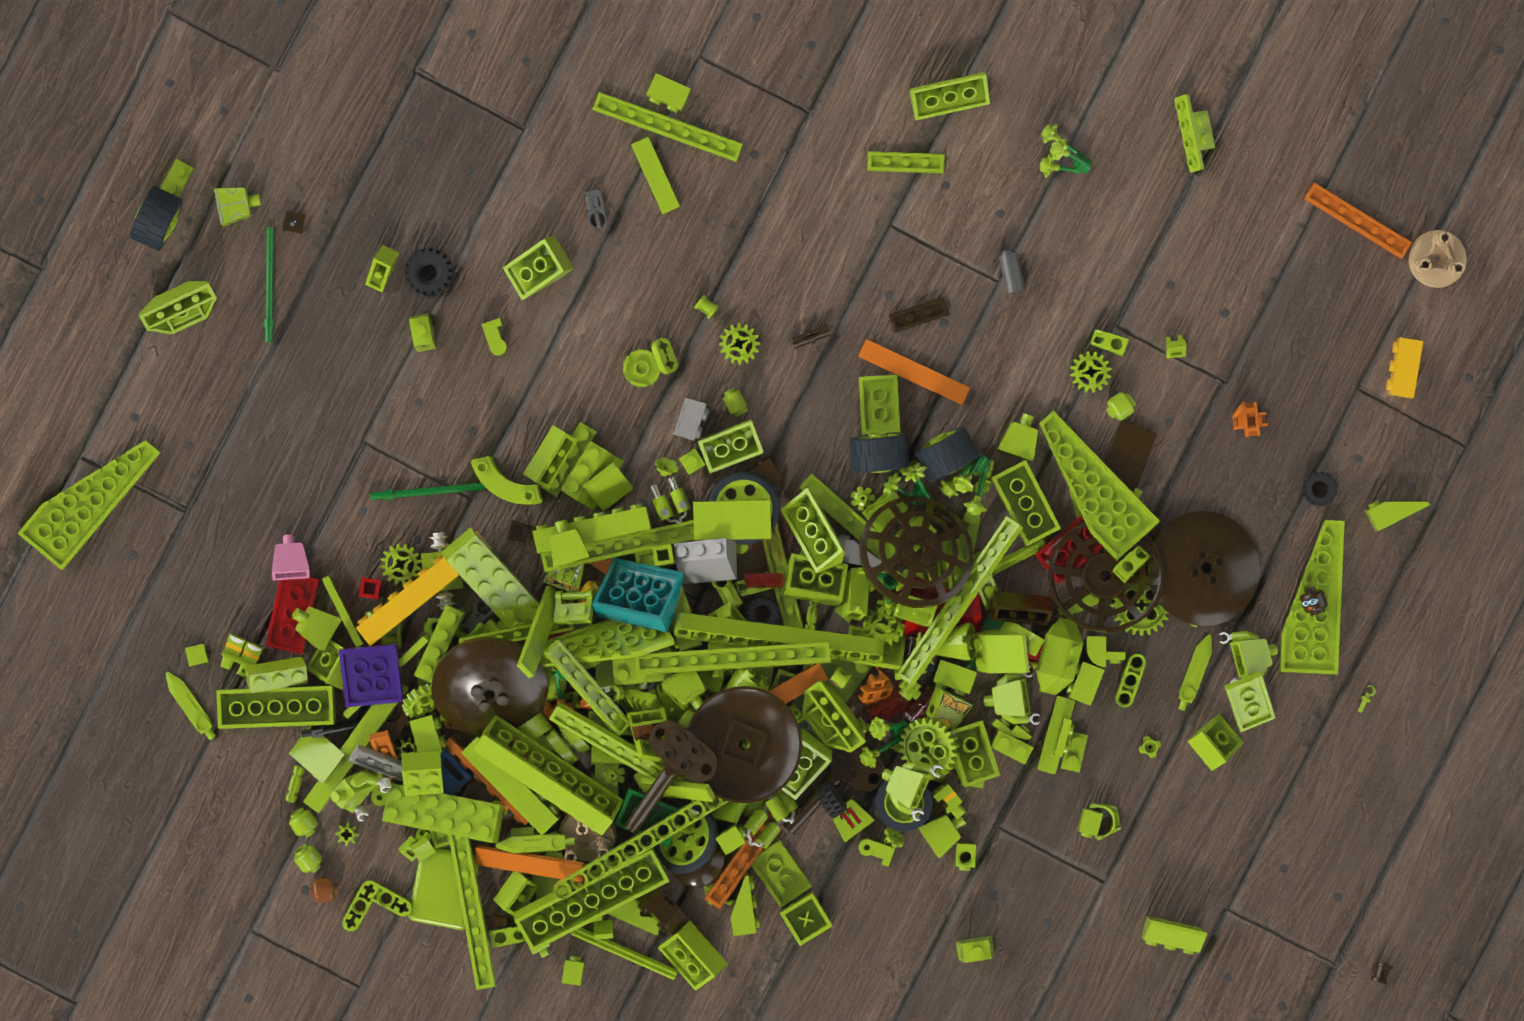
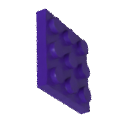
[339,644,404,707]

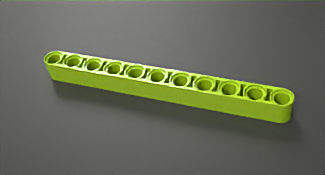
[674,613,884,664]
[553,797,729,900]

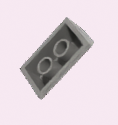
[674,538,737,584]

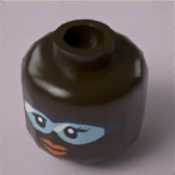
[1300,586,1328,616]

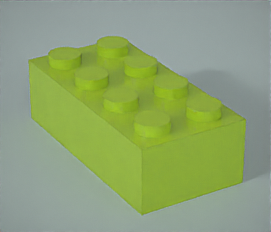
[990,460,1061,546]

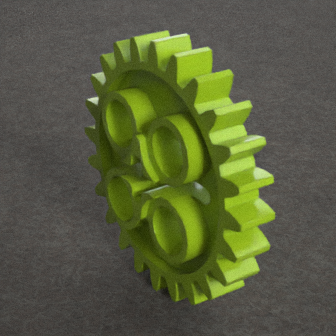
[1109,574,1169,636]
[899,717,960,780]

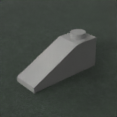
[838,534,882,567]

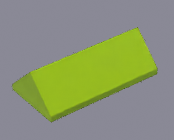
[909,72,990,121]
[780,488,845,573]

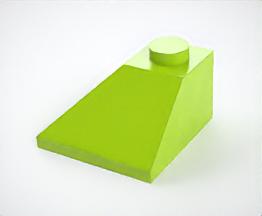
[307,639,345,690]

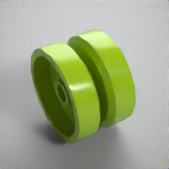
[544,724,591,765]

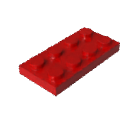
[265,577,320,654]

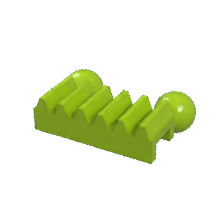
[616,686,669,720]

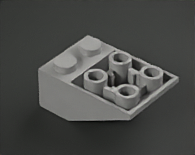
[673,398,710,442]

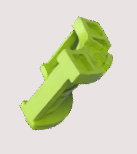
[471,456,544,505]

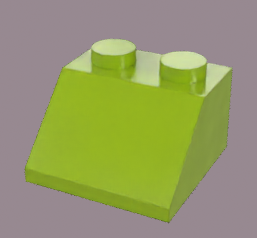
[1187,713,1244,771]

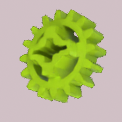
[719,323,760,365]
[1070,351,1112,393]
[380,543,422,585]
[863,606,905,645]
[402,683,436,719]

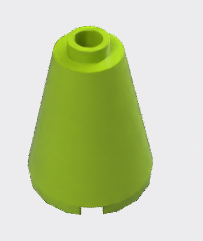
[935,623,976,661]

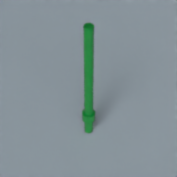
[263,227,275,343]
[370,483,485,501]

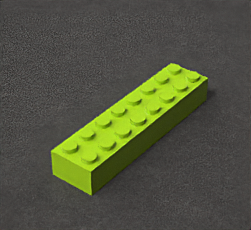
[473,714,624,836]
[513,842,669,952]

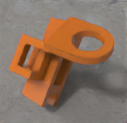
[1231,401,1268,437]
[857,666,893,705]

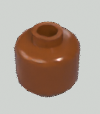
[310,877,338,903]

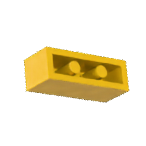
[1386,337,1423,399]

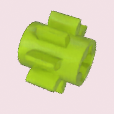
[898,679,922,701]
[396,737,418,757]
[335,822,360,846]

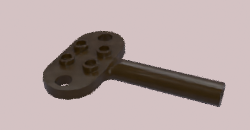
[624,720,719,834]
[782,739,885,835]

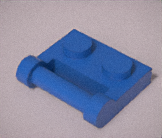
[441,749,473,795]

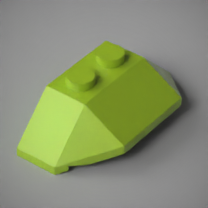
[138,281,217,334]
[1036,617,1083,695]
[802,680,866,753]

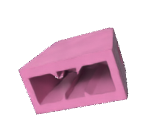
[272,535,310,580]

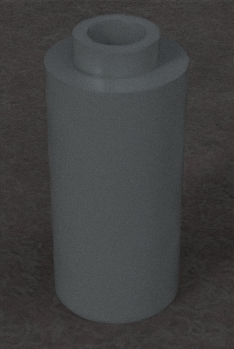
[999,250,1026,294]

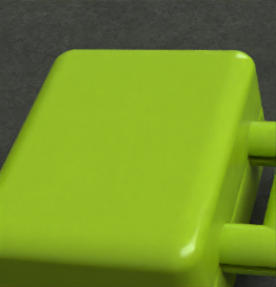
[408,847,479,930]

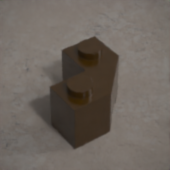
[635,888,688,935]

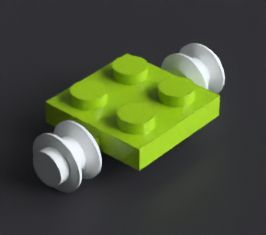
[421,532,464,610]

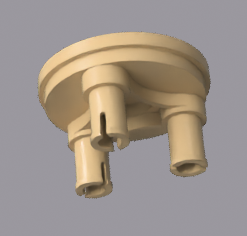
[1408,230,1467,288]
[559,814,617,861]

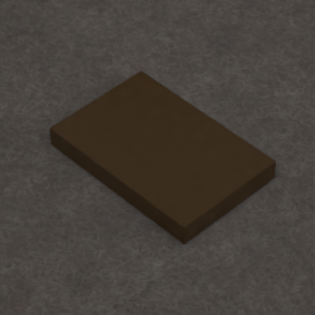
[1105,421,1157,488]

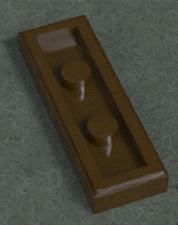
[889,297,949,333]

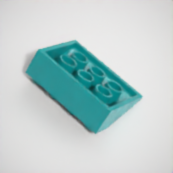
[592,558,684,632]

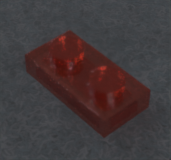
[864,692,907,721]

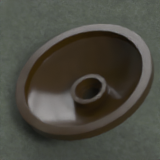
[670,834,727,888]

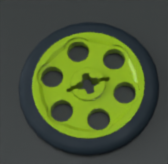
[708,472,780,545]
[655,802,718,874]

